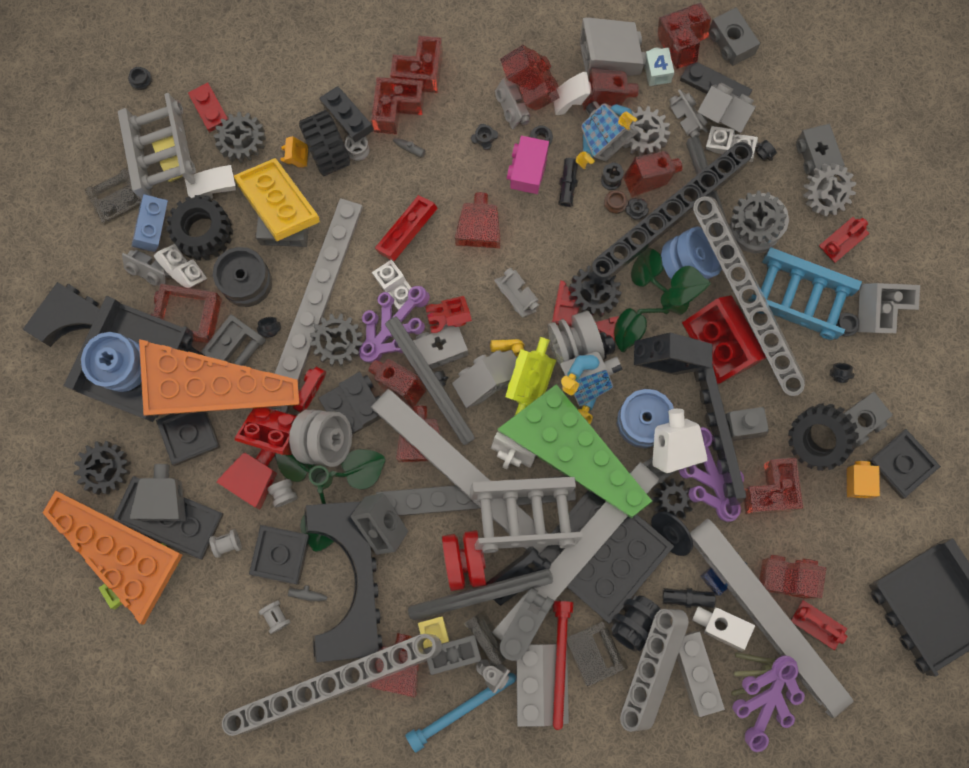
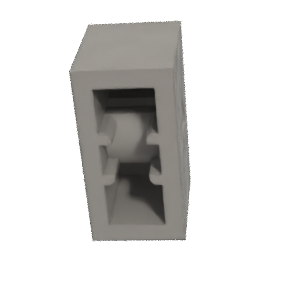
[413,324,468,369]

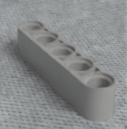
[620,609,689,732]

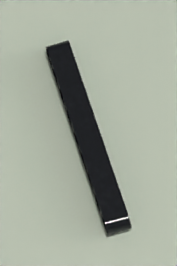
[588,142,753,285]

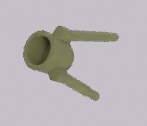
[731,652,775,696]

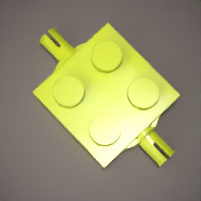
[505,337,556,416]

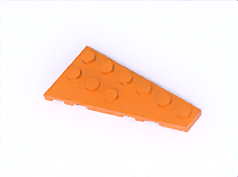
[139,339,299,416]
[42,491,183,625]

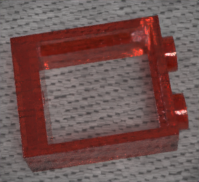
[151,284,222,343]

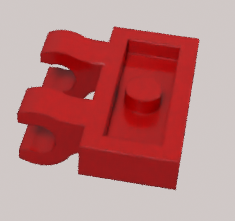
[425,296,472,333]

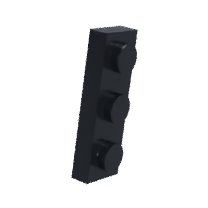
[680,59,752,97]
[319,86,374,143]

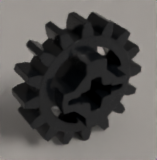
[568,265,622,317]
[74,441,131,495]

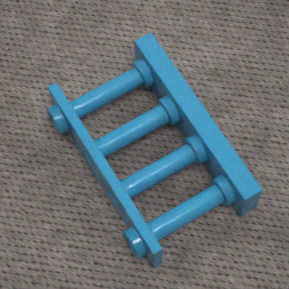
[747,247,862,340]

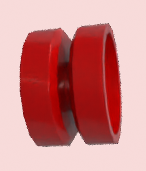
[442,530,486,591]

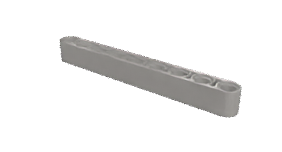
[693,196,805,396]
[371,389,548,555]
[492,462,660,641]
[690,519,853,719]
[222,634,442,736]

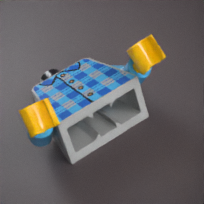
[576,102,638,169]
[560,351,623,424]

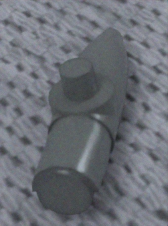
[393,138,425,157]
[288,585,327,601]

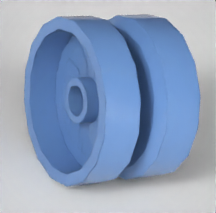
[661,226,723,279]
[81,332,142,392]
[617,389,674,448]

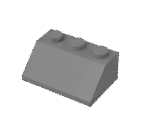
[516,644,569,726]

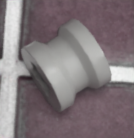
[345,135,370,161]
[267,479,298,508]

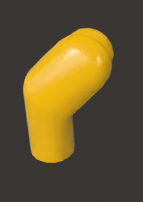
[490,339,525,357]

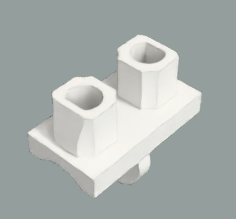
[491,432,536,469]

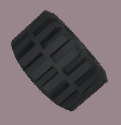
[299,110,350,176]
[167,195,233,261]
[788,403,859,471]

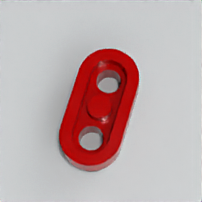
[293,366,326,413]

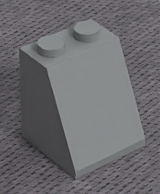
[579,18,646,82]

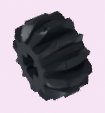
[651,478,693,519]

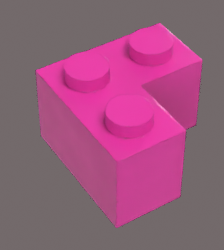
[507,136,549,194]

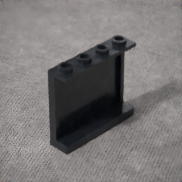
[63,296,194,422]
[869,538,969,677]

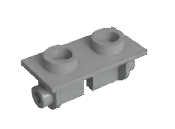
[495,78,530,130]
[669,89,709,137]
[122,250,171,288]
[494,268,540,318]
[476,659,510,693]

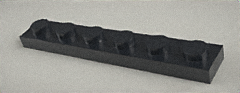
[694,365,747,506]

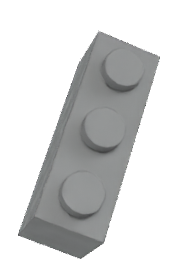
[677,631,725,717]

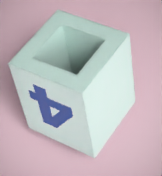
[644,47,674,86]

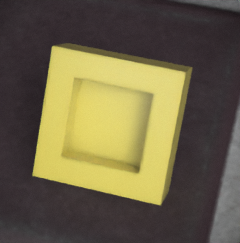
[418,616,450,648]

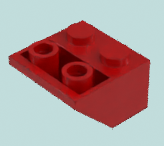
[235,407,297,455]

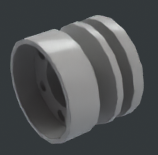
[547,311,605,371]

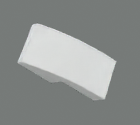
[552,72,591,115]
[706,126,758,162]
[185,165,236,199]
[154,244,207,289]
[372,260,417,310]

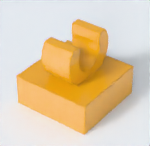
[281,136,308,167]

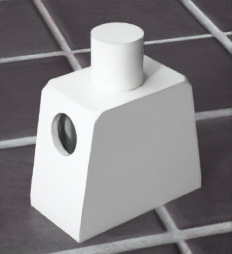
[653,409,707,473]
[692,606,755,652]

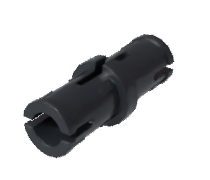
[558,158,578,207]
[662,588,715,608]

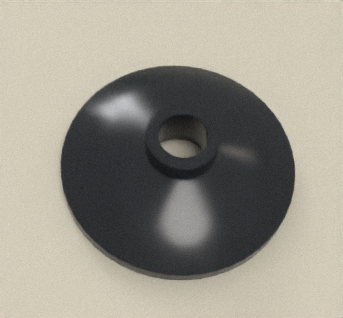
[651,511,693,556]

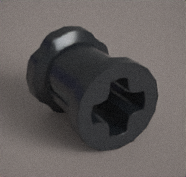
[601,162,624,190]

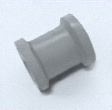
[209,529,242,558]
[259,600,291,634]

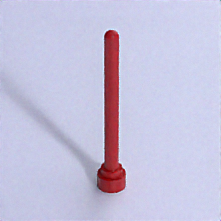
[553,601,574,730]

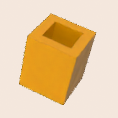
[847,461,880,499]

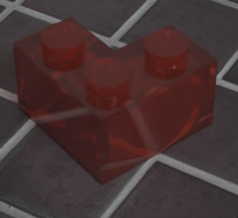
[658,2,711,69]
[390,36,443,93]
[500,45,560,110]
[371,77,425,134]
[744,458,803,515]
[759,555,827,600]

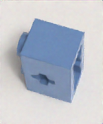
[131,194,168,252]

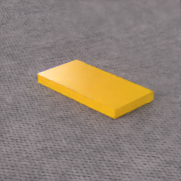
[234,158,320,241]

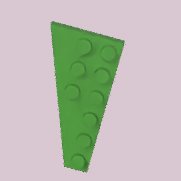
[497,384,652,518]

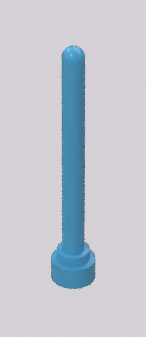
[405,673,517,753]

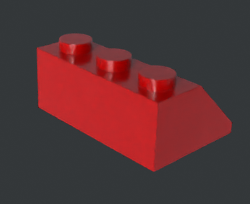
[682,295,767,385]

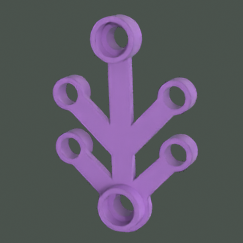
[359,286,430,363]
[679,427,744,522]
[732,656,805,752]

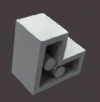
[698,83,756,133]
[858,283,920,333]
[452,350,517,408]

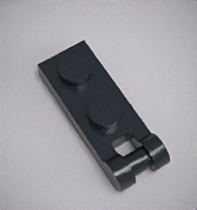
[486,546,551,606]

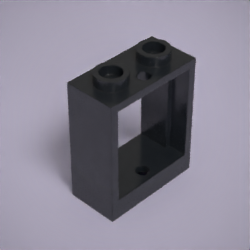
[634,332,712,375]

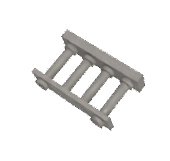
[118,93,196,199]
[470,477,582,553]

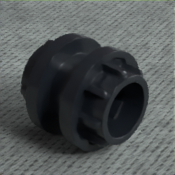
[611,595,661,652]

